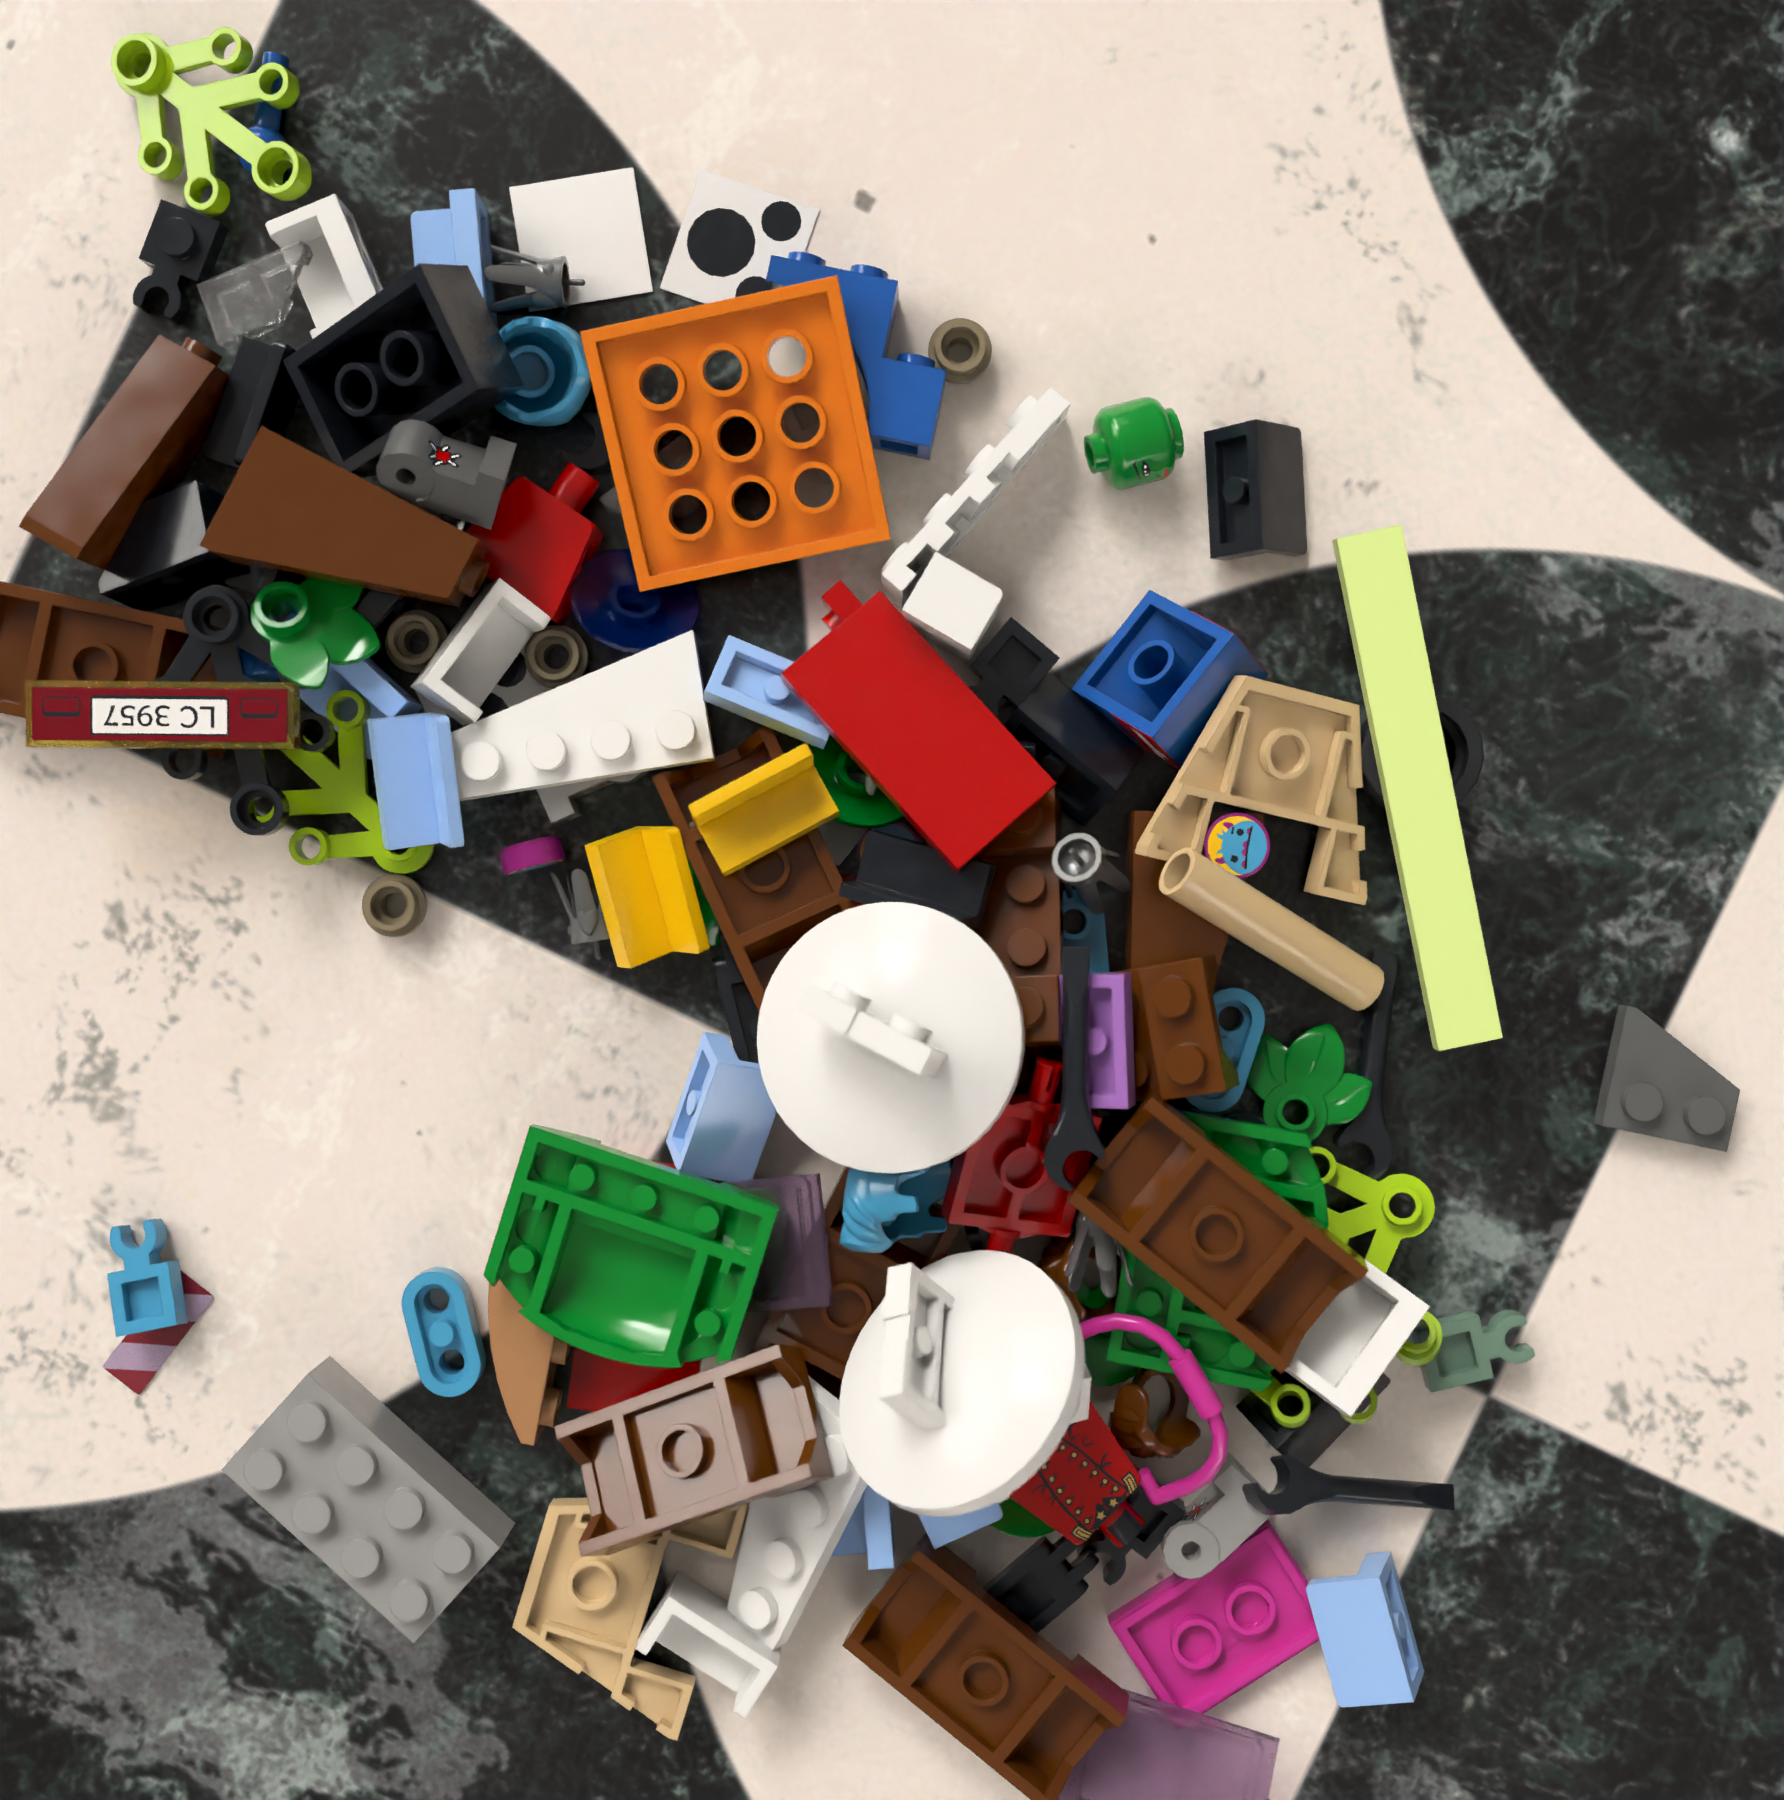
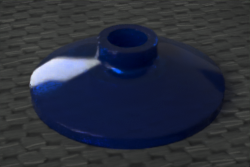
[570,549,699,653]

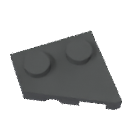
[1593,1004,1740,1152]

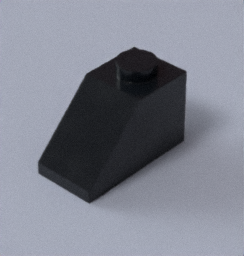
[98,480,248,611]

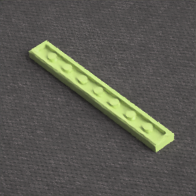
[1332,524,1503,1051]

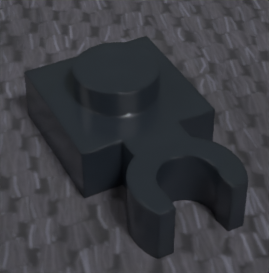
[133,199,229,326]
[968,617,1060,718]
[1077,1464,1186,1586]

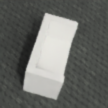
[265,194,383,339]
[902,552,1003,664]
[410,578,551,725]
[1285,1260,1430,1417]
[635,1570,782,1718]

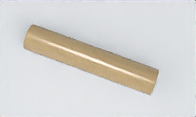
[1159,847,1384,1011]

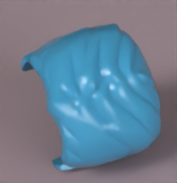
[494,317,592,426]
[840,1159,952,1253]

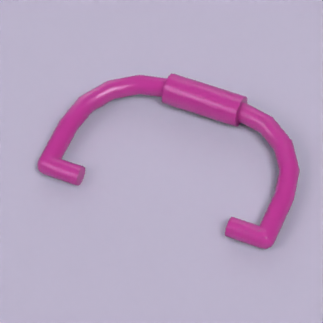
[1080,1313,1228,1505]

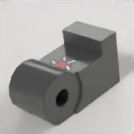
[376,419,517,530]

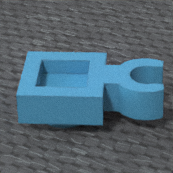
[107,1219,188,1337]

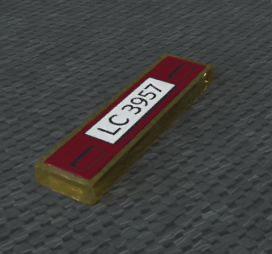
[25,680,300,750]

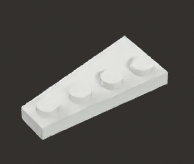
[881,387,1071,609]
[451,630,715,801]
[727,1376,867,1651]

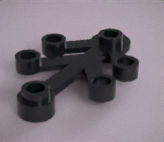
[149,585,335,836]

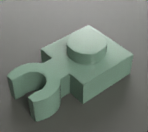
[1412,1310,1535,1392]

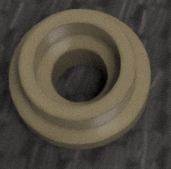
[928,318,992,384]
[385,610,449,674]
[525,625,589,689]
[362,874,427,937]

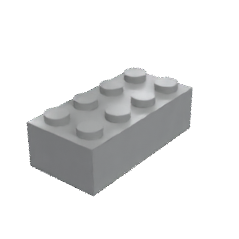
[221,1356,515,1643]

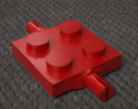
[940,1057,1102,1254]

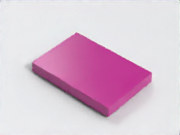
[1107,1519,1320,1730]

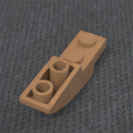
[488,1279,572,1446]

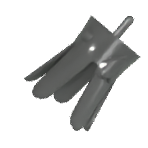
[484,245,585,313]
[1052,833,1131,915]
[550,869,610,960]
[1065,1209,1134,1299]

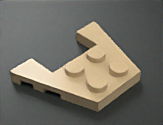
[1135,675,1367,905]
[512,1497,749,1741]

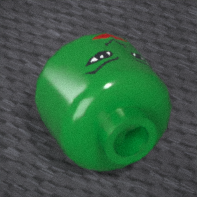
[1084,397,1184,490]

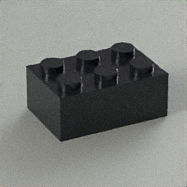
[283,263,525,478]

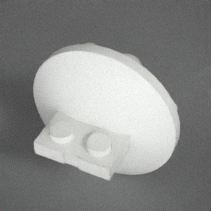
[757,902,1025,1173]
[839,1250,1085,1517]

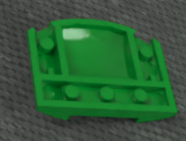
[1106,1109,1328,1392]
[483,1124,780,1368]

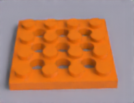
[580,275,892,592]

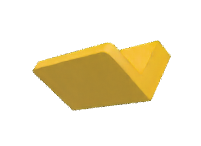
[688,743,839,877]
[584,826,710,968]

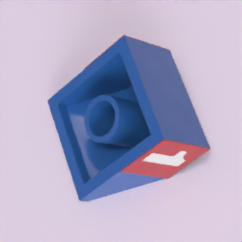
[1072,590,1269,770]

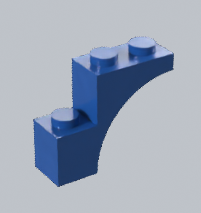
[766,251,946,460]

